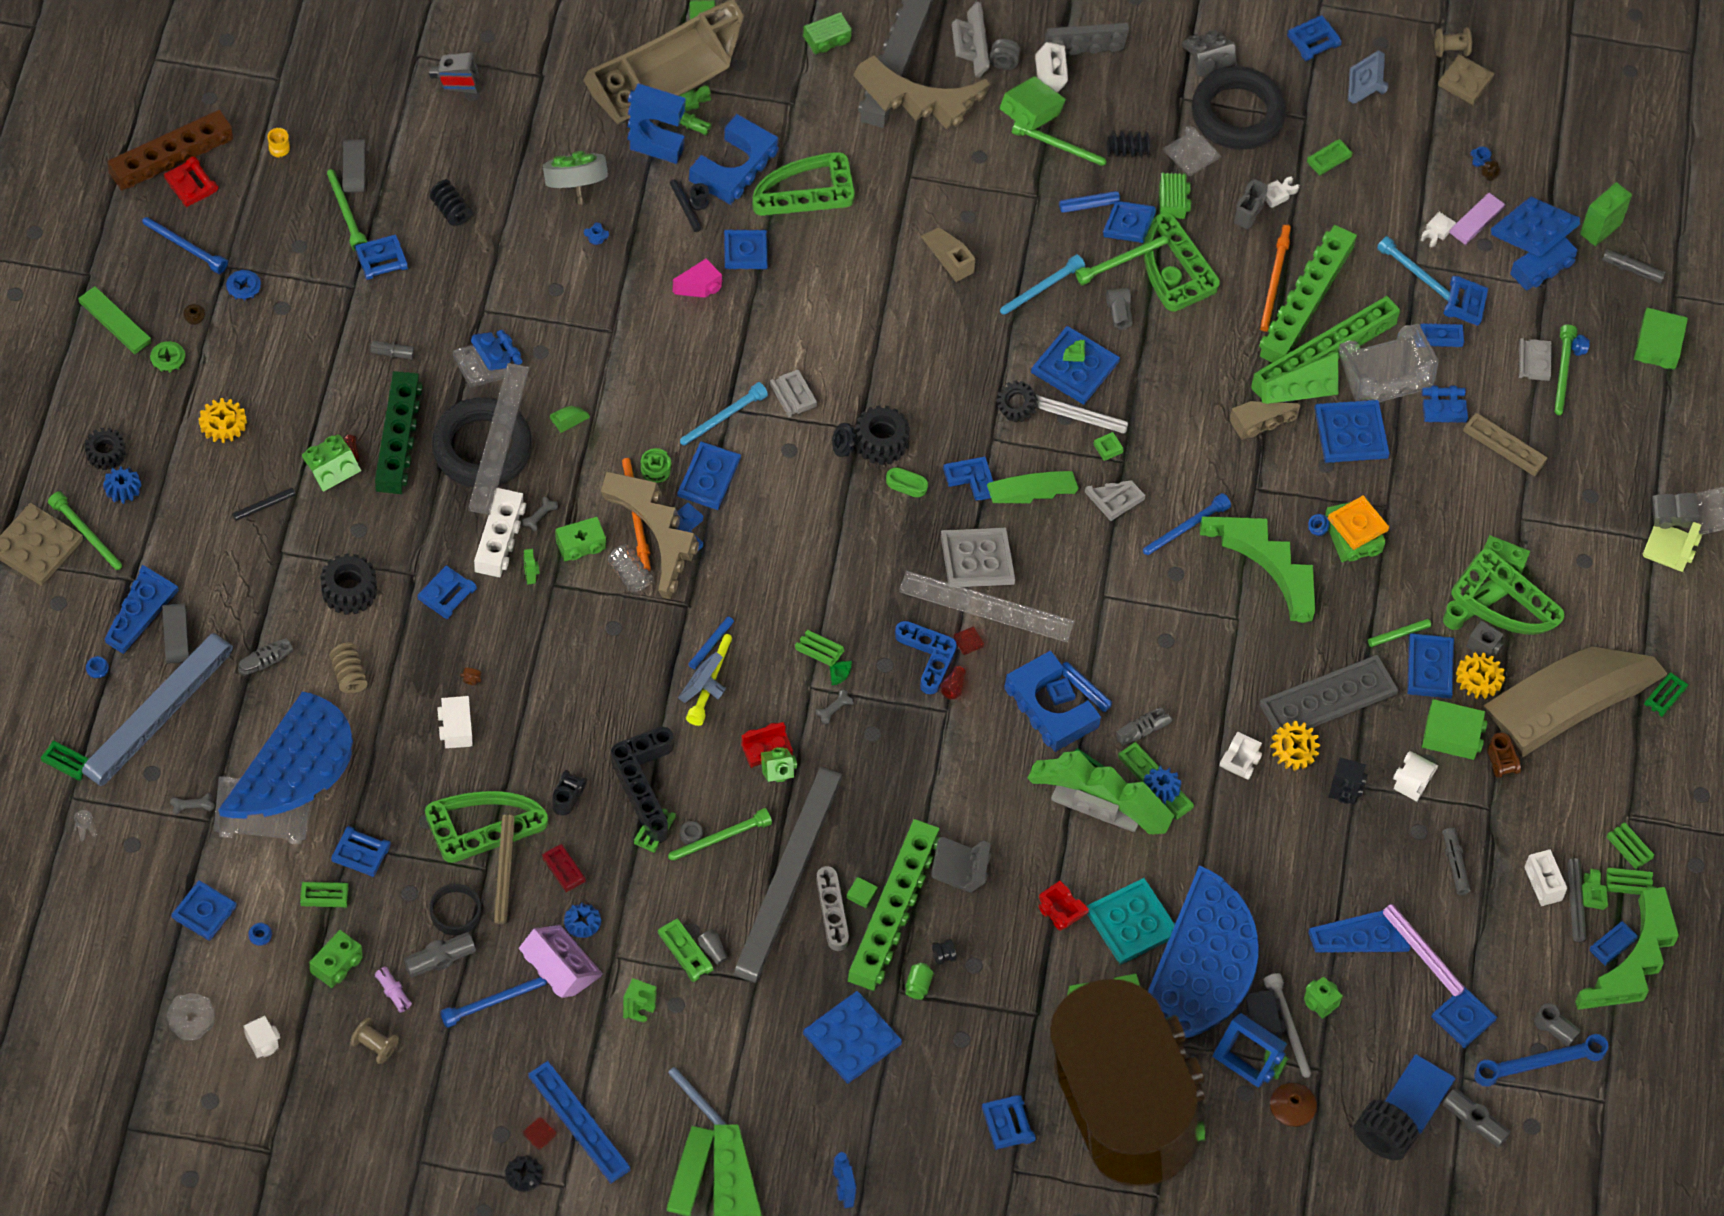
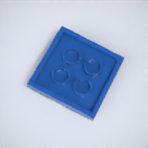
[1491,197,1580,257]
[1031,326,1120,405]
[1314,400,1389,463]
[803,991,902,1084]

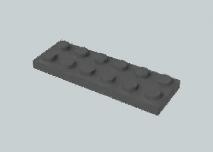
[1259,655,1398,735]

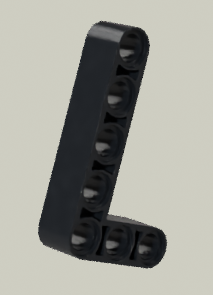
[611,727,673,843]

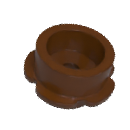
[460,667,481,685]

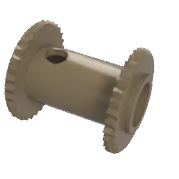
[1434,27,1472,57]
[351,1018,399,1064]

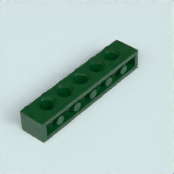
[375,371,423,494]

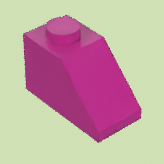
[673,259,722,298]

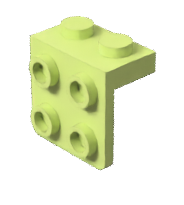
[1643,522,1702,572]

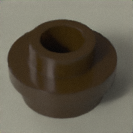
[1482,160,1500,181]
[183,304,205,325]

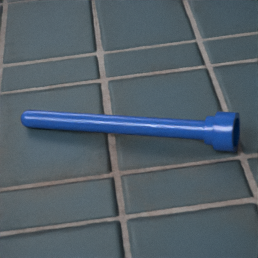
[142,217,228,274]
[1143,493,1231,555]
[440,977,547,1028]

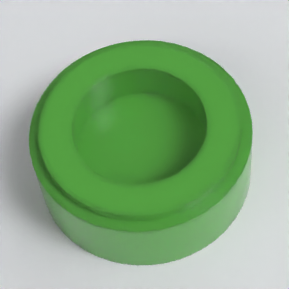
[1160,267,1182,288]

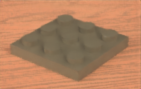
[0,503,84,586]

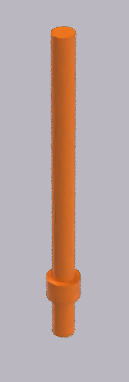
[1260,225,1291,332]
[622,458,651,572]

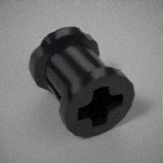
[690,183,709,211]

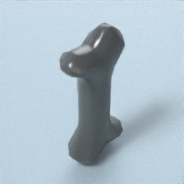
[522,497,558,531]
[815,690,854,724]
[170,793,215,815]

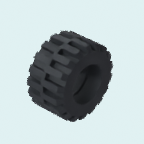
[855,405,910,465]
[320,553,377,615]
[1354,1100,1419,1161]

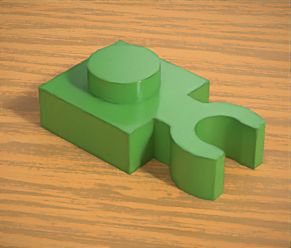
[524,549,539,585]

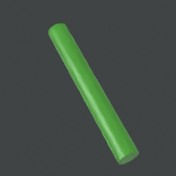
[1368,619,1431,647]

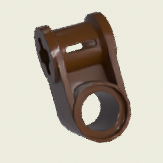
[1487,733,1521,778]

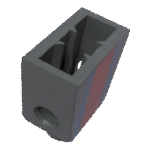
[429,53,480,94]

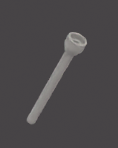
[1263,973,1311,1078]

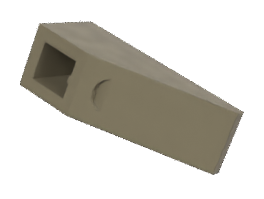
[921,227,975,282]
[1229,401,1300,440]

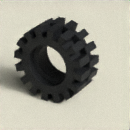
[996,380,1038,422]
[85,428,126,470]

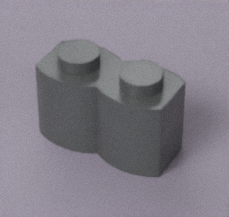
[1234,179,1268,229]
[1652,493,1699,529]

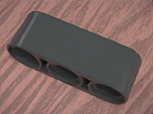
[343,139,365,192]
[163,603,189,663]

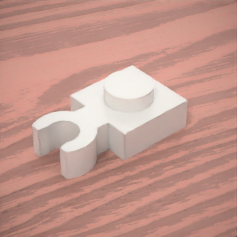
[1265,177,1299,208]
[1421,212,1456,247]

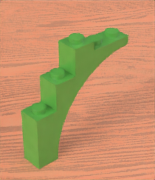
[1028,751,1174,834]

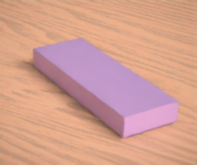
[1450,193,1505,245]

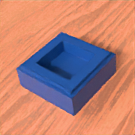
[1046,678,1075,706]

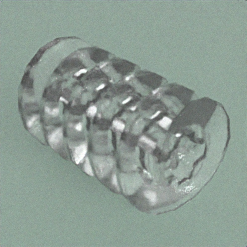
[608,544,654,593]

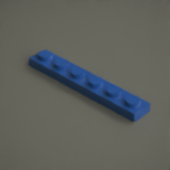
[528,1061,630,1184]

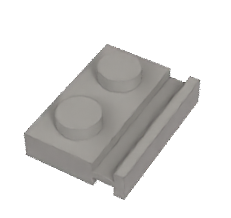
[1519,338,1551,381]
[770,370,817,417]

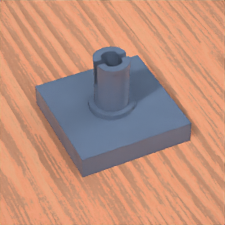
[1348,50,1388,104]
[678,652,726,703]

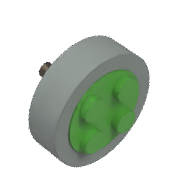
[543,151,608,204]

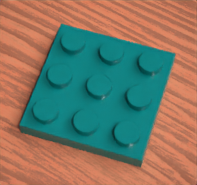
[1087,878,1175,965]

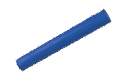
[688,616,734,669]

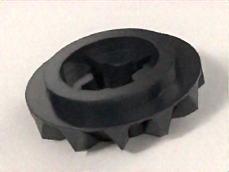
[832,423,856,457]
[505,1155,543,1192]

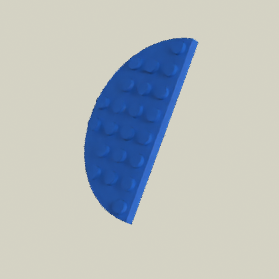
[218,691,353,819]
[1148,866,1258,1038]

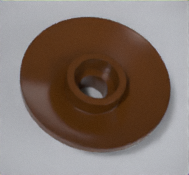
[1270,1083,1317,1127]

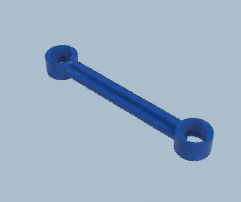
[1474,1034,1608,1087]

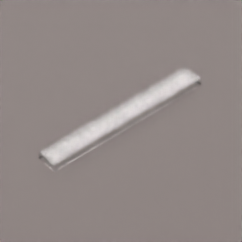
[468,363,529,515]
[899,571,1075,643]

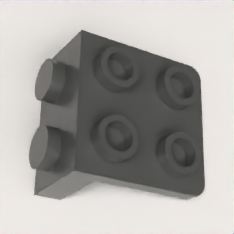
[1182,30,1237,77]
[932,837,991,893]

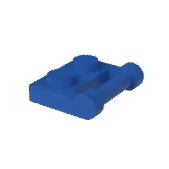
[1287,15,1341,61]
[355,235,408,280]
[1444,276,1488,326]
[418,565,477,619]
[331,826,391,877]
[982,1095,1036,1150]

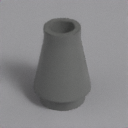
[697,929,728,965]

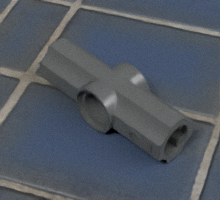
[403,932,476,978]
[1442,1088,1511,1148]

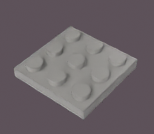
[941,528,1015,587]

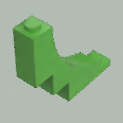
[1199,517,1315,623]
[1575,886,1679,1010]

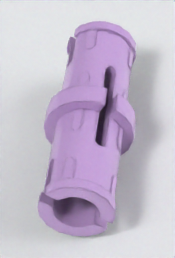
[375,967,412,1012]

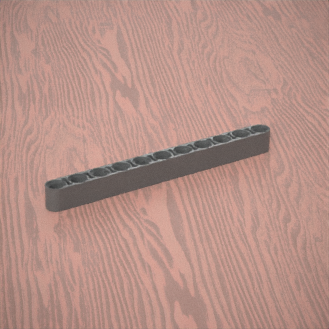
[734,766,843,983]

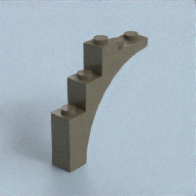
[853,55,991,129]
[600,472,699,599]

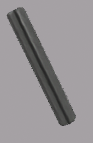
[1567,858,1586,942]

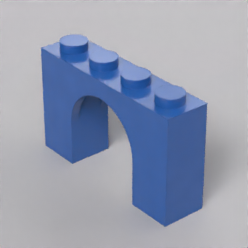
[628,83,686,164]
[689,114,779,205]
[1004,651,1101,752]

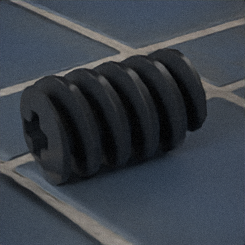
[1107,130,1150,158]
[429,179,473,226]

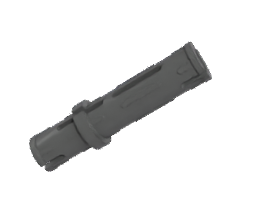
[1602,248,1666,284]
[1442,828,1471,895]

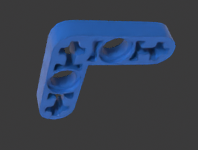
[895,621,957,695]

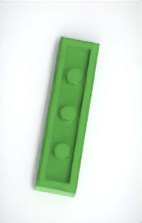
[78,286,151,354]
[1118,742,1194,820]

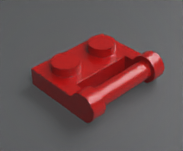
[164,157,218,207]

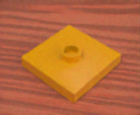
[1327,495,1389,550]

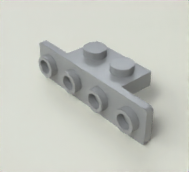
[952,2,990,78]
[1051,786,1138,832]

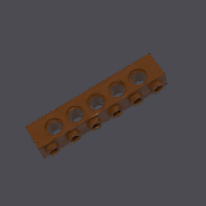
[107,109,233,191]

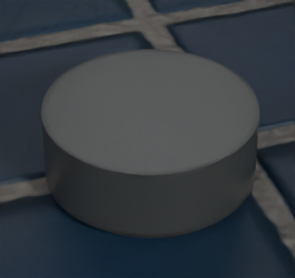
[680,821,703,845]

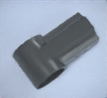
[1106,288,1132,330]
[1534,1003,1581,1047]

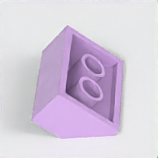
[519,925,603,998]

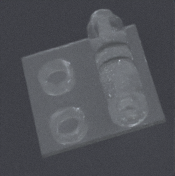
[1163,126,1221,177]

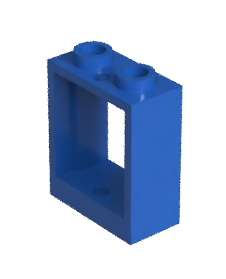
[1212,1013,1287,1088]

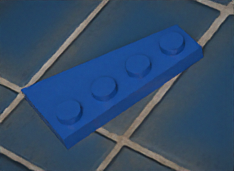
[105,564,179,654]

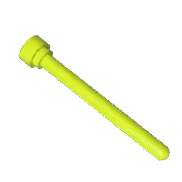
[686,634,732,726]

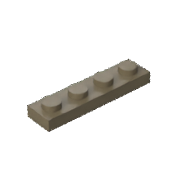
[1463,413,1548,476]

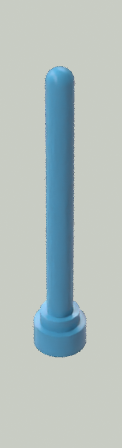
[1377,236,1459,306]
[1000,255,1085,315]
[680,382,768,445]

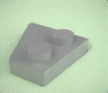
[1085,480,1145,521]

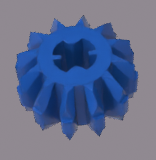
[103,466,141,504]
[1144,766,1181,804]

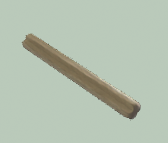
[494,815,515,924]

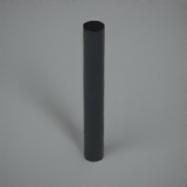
[669,179,702,232]
[232,488,295,521]

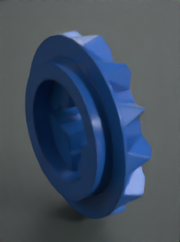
[226,270,261,301]
[564,902,601,938]

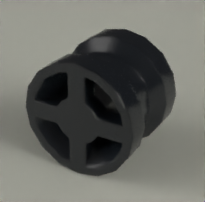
[932,939,957,965]

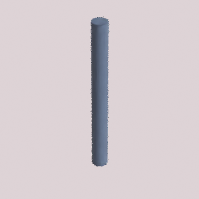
[668,1067,727,1125]

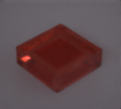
[954,626,984,655]
[523,1117,556,1150]

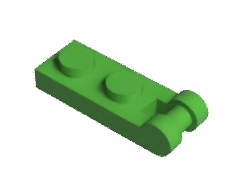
[658,919,713,982]

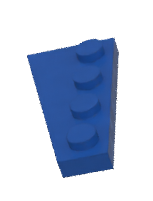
[1308,910,1410,952]

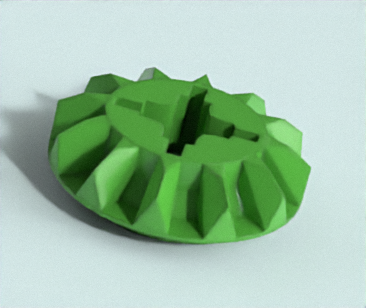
[150,341,185,372]

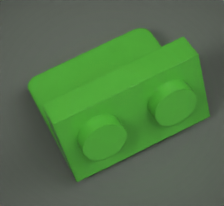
[302,435,361,492]

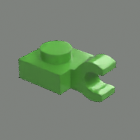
[679,86,711,112]
[1582,869,1608,910]

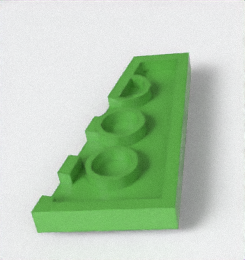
[1262,351,1338,404]
[714,1125,762,1216]

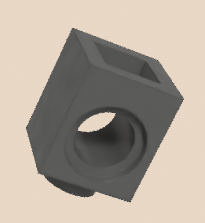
[1466,621,1504,659]

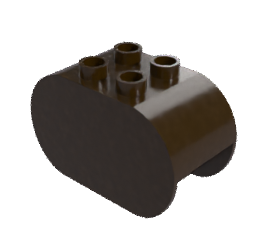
[1050,979,1205,1186]

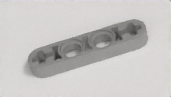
[816,866,849,951]

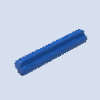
[1059,191,1120,212]
[1062,662,1112,712]

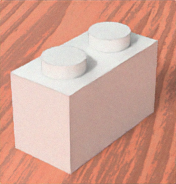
[1035,42,1068,93]
[437,696,472,748]

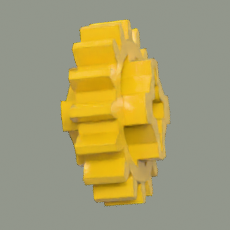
[199,398,247,443]
[1456,652,1505,699]
[1270,721,1320,771]

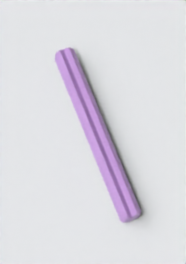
[1383,904,1464,996]

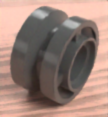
[989,39,1020,70]

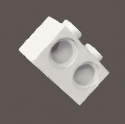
[1524,850,1567,906]

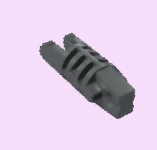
[238,638,293,676]
[1116,707,1173,746]

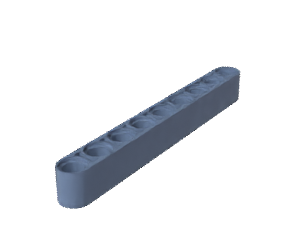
[82,633,233,786]

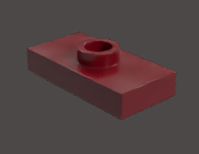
[542,844,585,892]

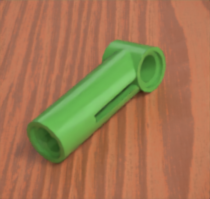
[1443,574,1509,630]

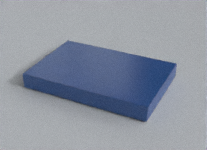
[677,441,741,510]
[1407,633,1454,699]
[1385,1054,1456,1134]

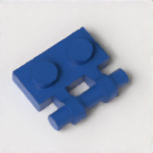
[471,330,523,370]
[1422,385,1468,422]
[833,1152,856,1208]

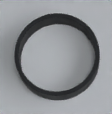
[430,884,481,935]

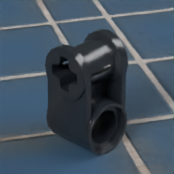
[552,770,587,816]

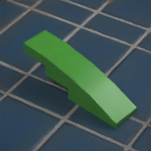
[987,471,1078,503]
[667,1126,714,1216]

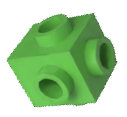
[761,747,797,782]
[1304,977,1343,1019]

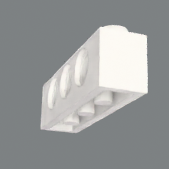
[474,488,526,578]

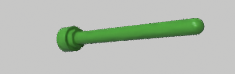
[1011,121,1106,166]
[327,169,368,251]
[1075,236,1169,286]
[1555,325,1578,415]
[48,491,122,570]
[668,808,772,861]

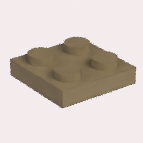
[1438,55,1494,105]

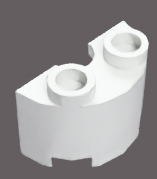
[1219,732,1262,780]
[1393,751,1438,801]

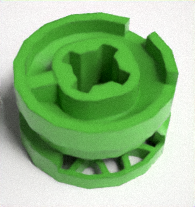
[641,448,671,483]

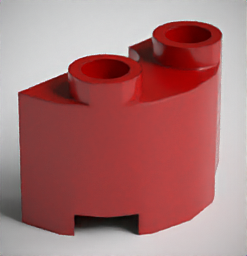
[1038,881,1089,931]

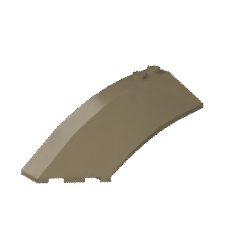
[583,0,744,124]
[1483,646,1667,758]

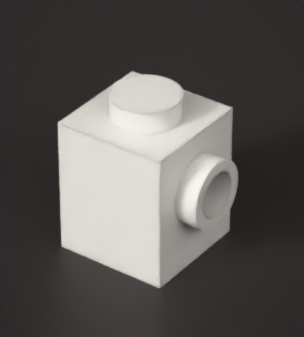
[244,1016,280,1058]

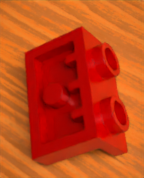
[741,722,793,768]

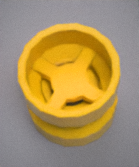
[268,128,290,157]

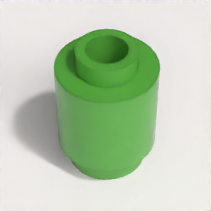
[905,963,934,999]

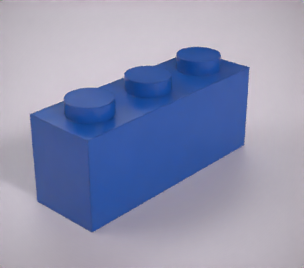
[1510,237,1577,291]

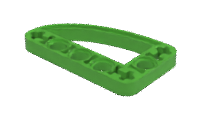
[752,152,854,215]
[1144,213,1219,311]
[1452,549,1564,635]
[425,791,548,863]

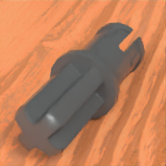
[371,341,414,360]

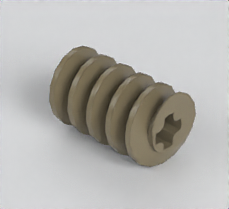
[329,642,368,694]

